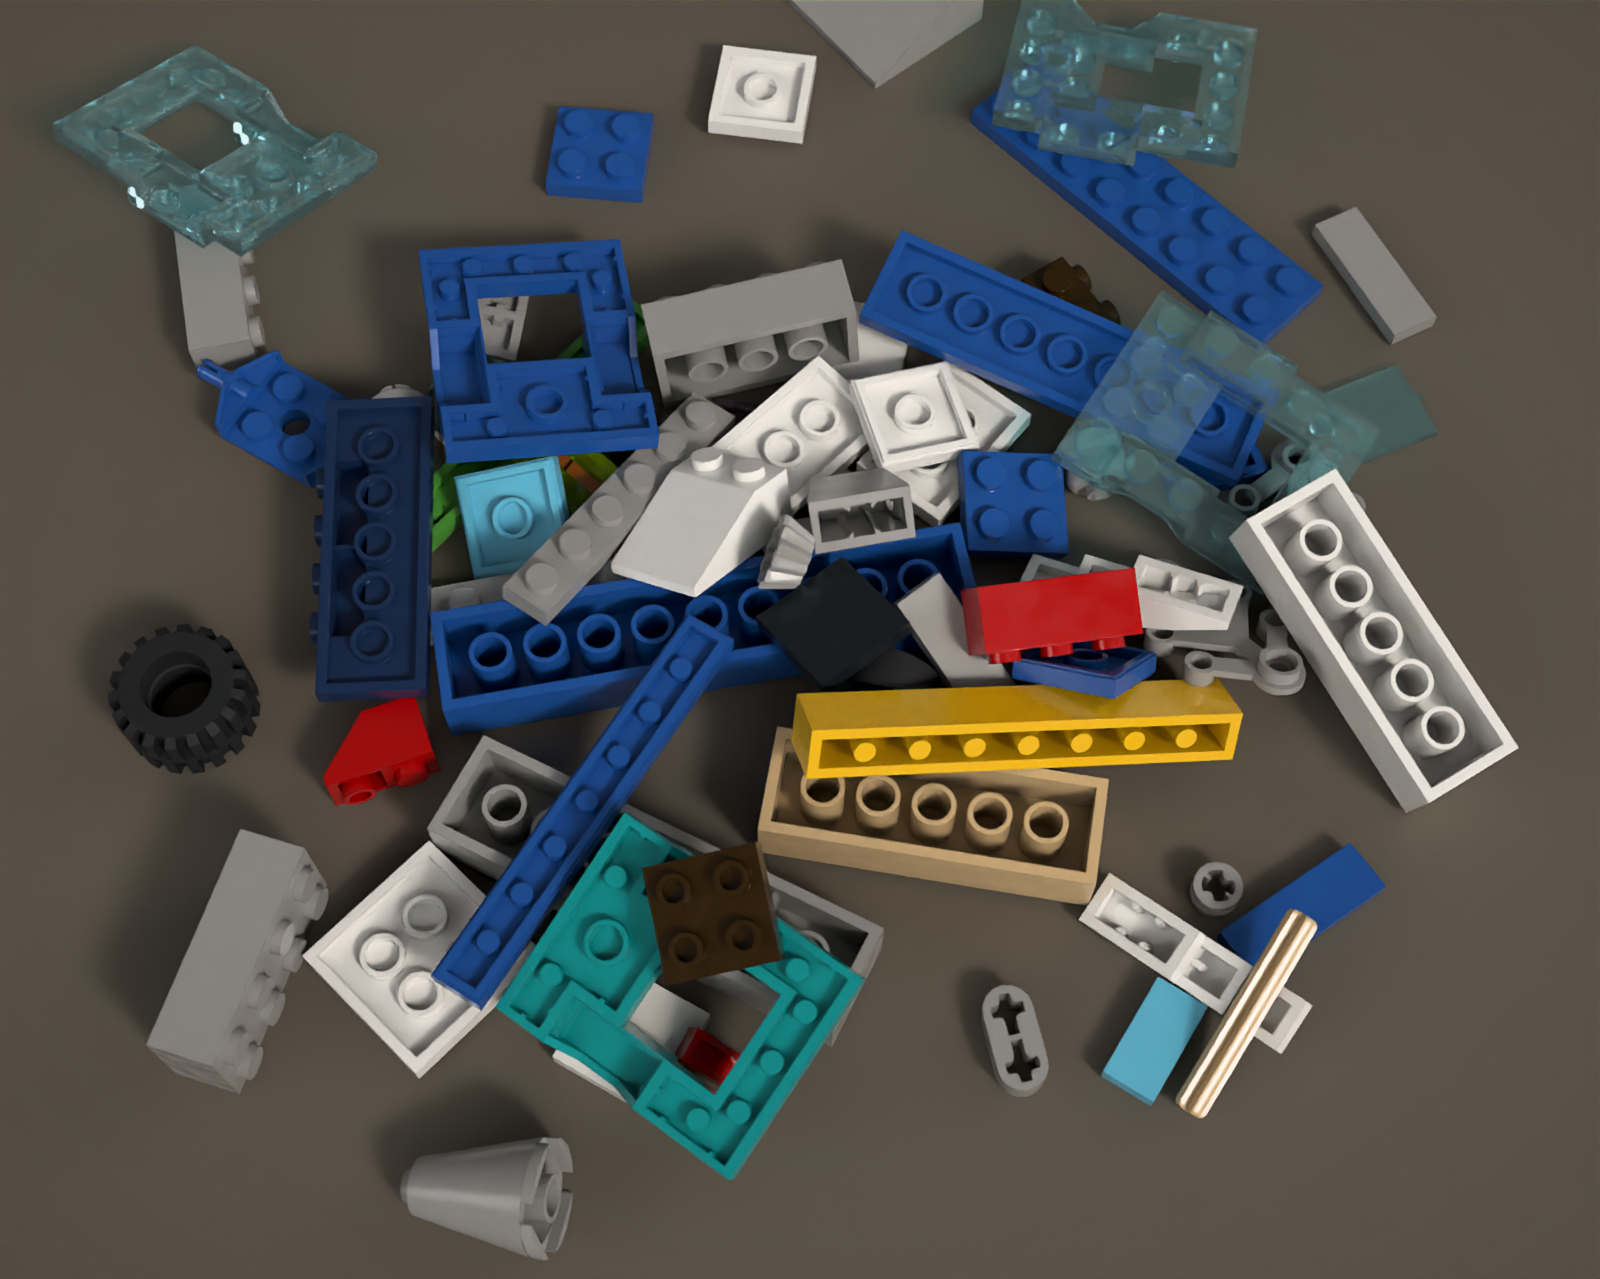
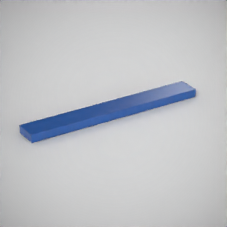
[431,613,735,1011]

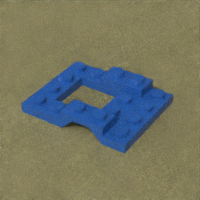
[418,239,659,464]

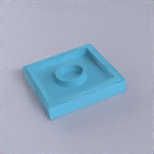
[454,456,570,580]

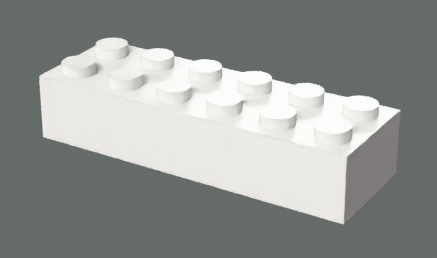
[1229,468,1519,813]

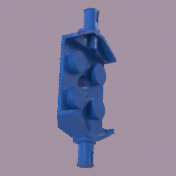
[197,350,365,488]

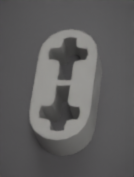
[980,985,1049,1097]

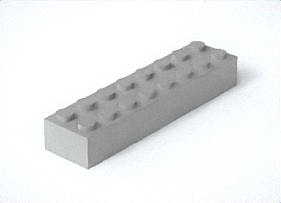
[427,735,884,1047]

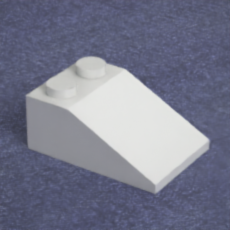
[611,447,792,598]

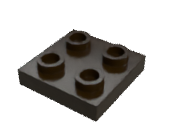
[642,842,786,986]

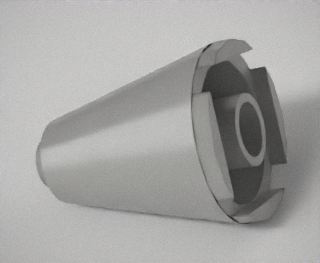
[401,1136,573,1260]

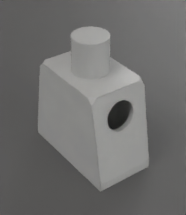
[807,468,916,554]

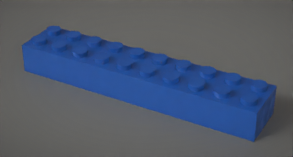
[430,522,976,736]

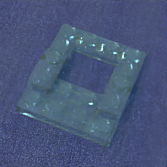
[992,0,1258,169]
[53,44,377,257]
[1051,290,1382,598]

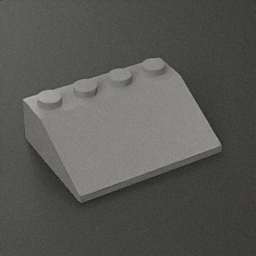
[786,0,984,89]

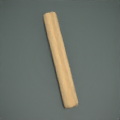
[1176,909,1317,1118]

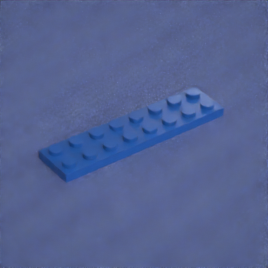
[970,58,1323,354]
[859,230,1277,488]

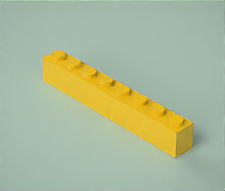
[791,678,1243,779]

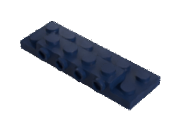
[310,396,435,702]

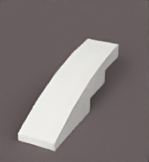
[1020,554,1243,631]
[1079,873,1312,1054]

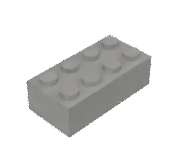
[641,259,859,409]
[146,829,329,1094]

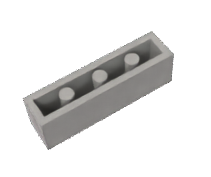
[169,177,266,371]

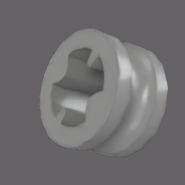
[1189,862,1243,918]

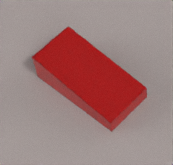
[674,1027,740,1087]

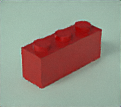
[961,568,1143,665]

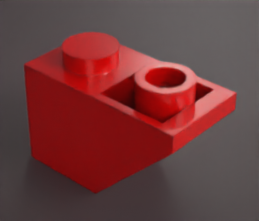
[323,698,441,806]

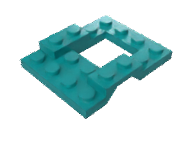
[495,812,867,1181]

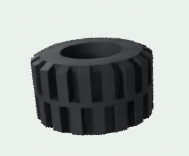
[108,624,261,774]

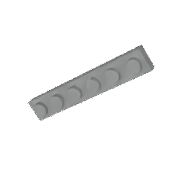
[503,392,736,626]

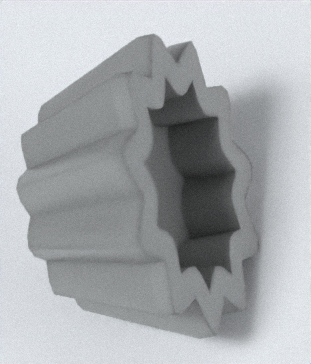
[757,514,815,589]

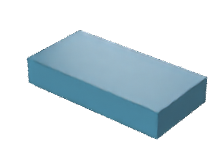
[1101,976,1208,1107]

